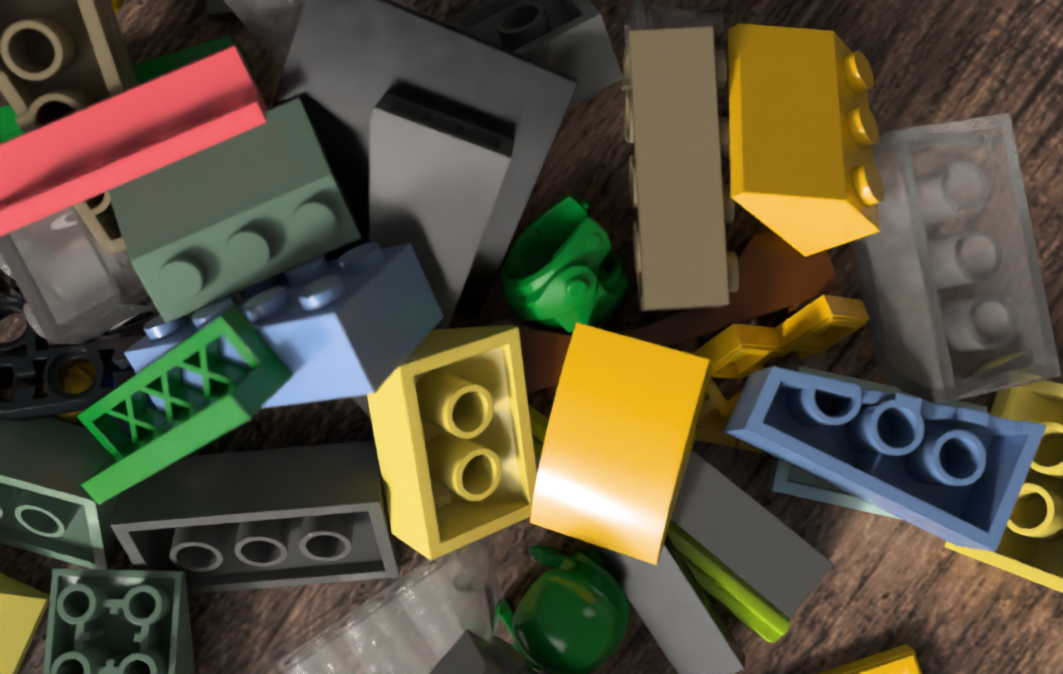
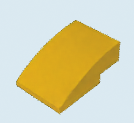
[530,322,713,565]

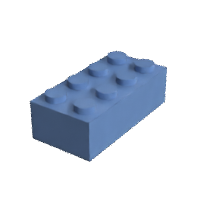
[124,242,444,414]

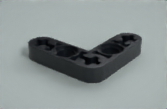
[0,237,152,420]

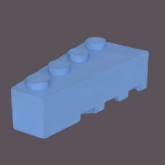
[723,366,1047,552]

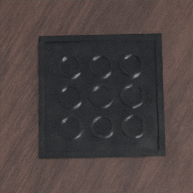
[272,0,578,317]

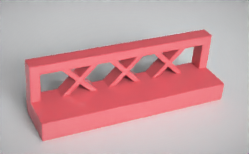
[0,43,268,236]

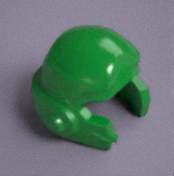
[500,193,630,334]
[497,545,629,674]

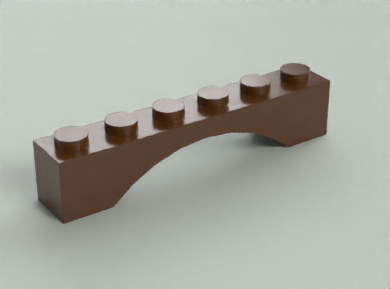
[481,230,840,400]

